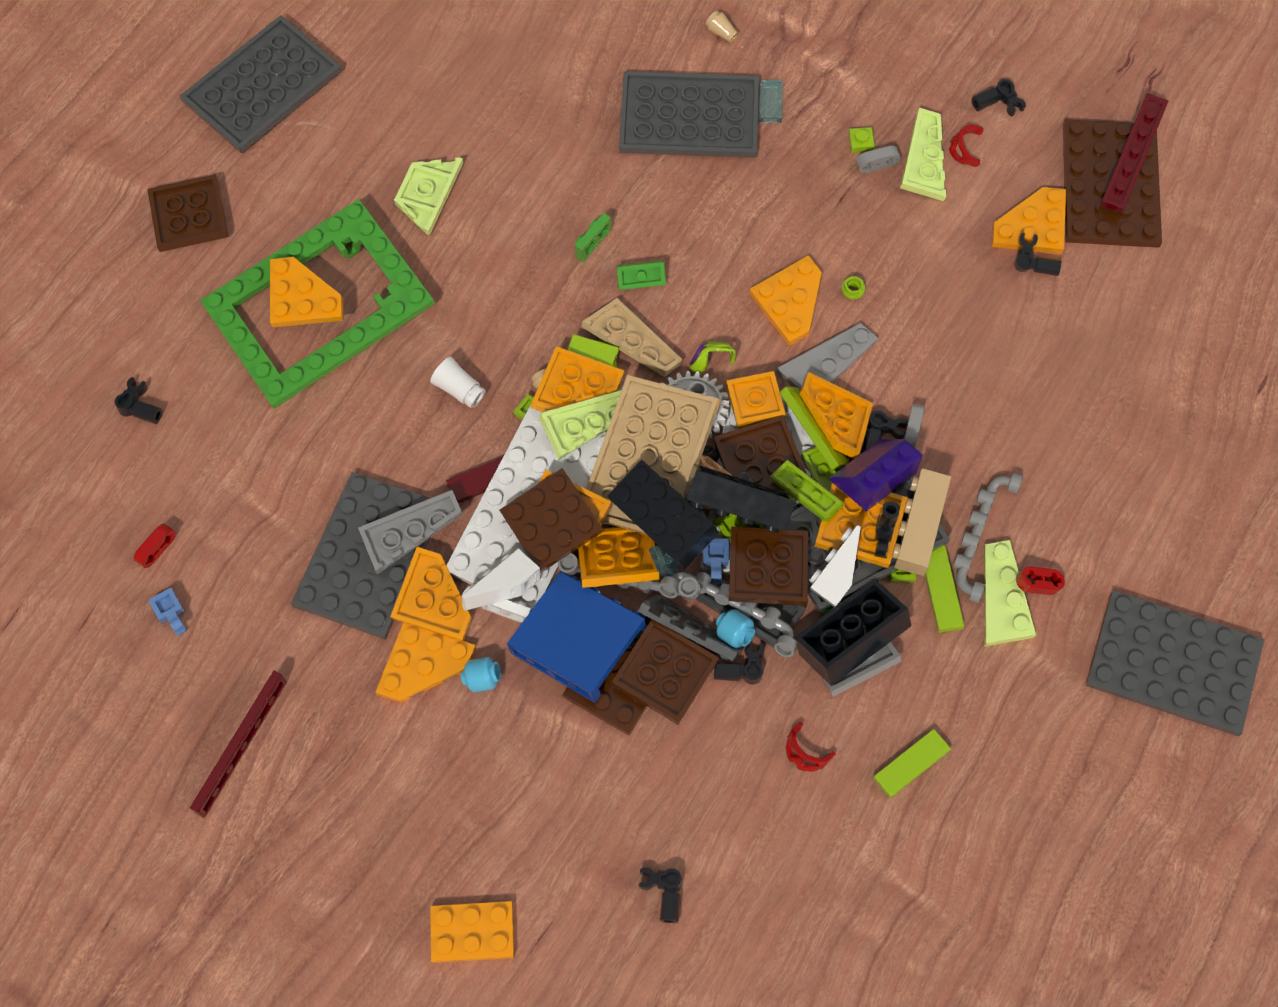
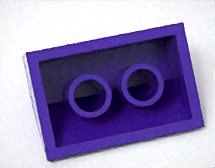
[830,439,923,512]

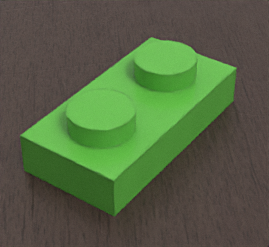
[575,213,612,262]
[616,260,666,290]

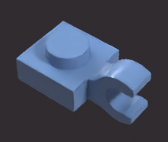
[703,539,729,585]
[148,588,187,636]

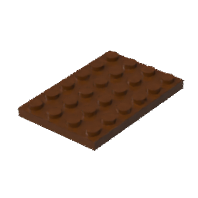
[1063,119,1162,248]

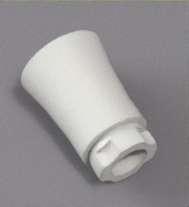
[430,357,486,408]

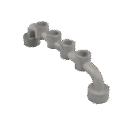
[953,473,1024,604]
[558,553,701,600]
[658,572,797,657]

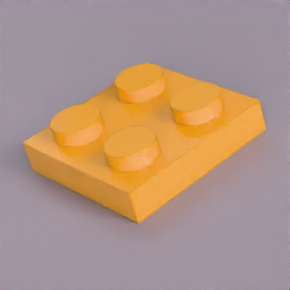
[726,371,786,428]

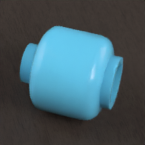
[716,609,755,648]
[461,657,501,693]

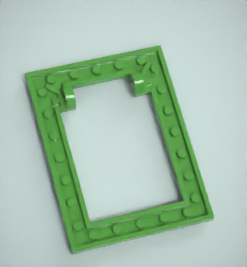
[200,199,435,409]

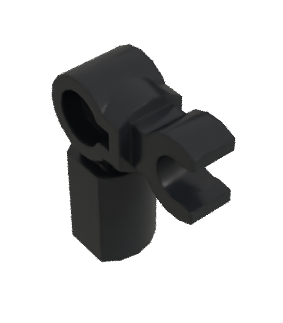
[971,79,1026,117]
[1014,233,1062,276]
[115,377,162,424]
[861,411,908,454]
[875,502,900,558]
[714,642,764,685]
[639,868,683,923]

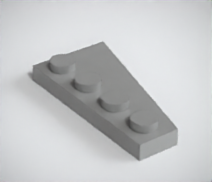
[776,323,878,389]
[358,490,462,574]

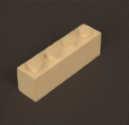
[892,468,951,576]

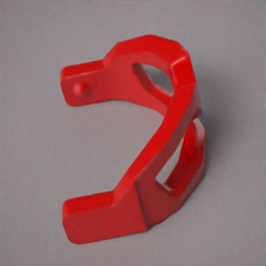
[949,124,983,167]
[785,722,836,772]

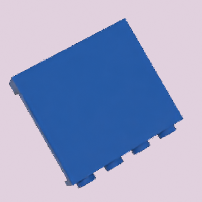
[507,572,647,703]

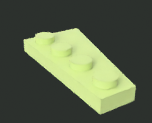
[900,108,946,201]
[538,390,622,460]
[984,540,1036,647]

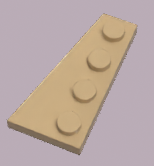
[581,298,683,377]

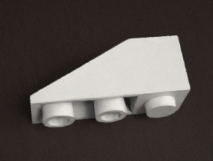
[809,525,861,607]
[462,549,540,611]

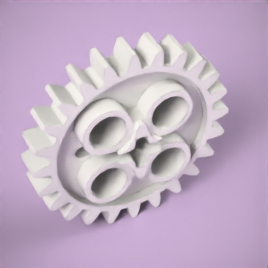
[660,371,730,439]

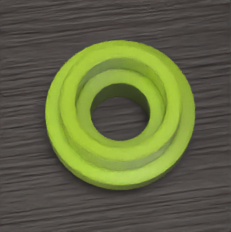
[841,276,865,300]

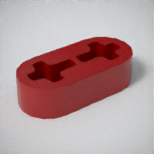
[134,523,176,568]
[1016,566,1065,595]

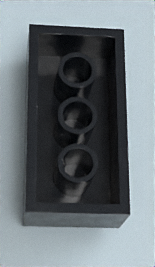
[606,459,720,570]
[684,464,796,533]
[794,578,911,686]

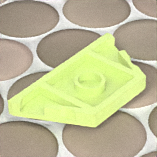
[394,157,463,235]

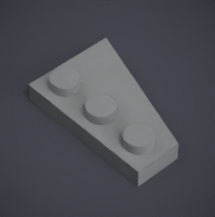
[821,642,902,697]

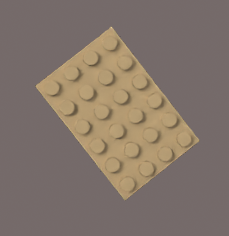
[586,375,721,535]

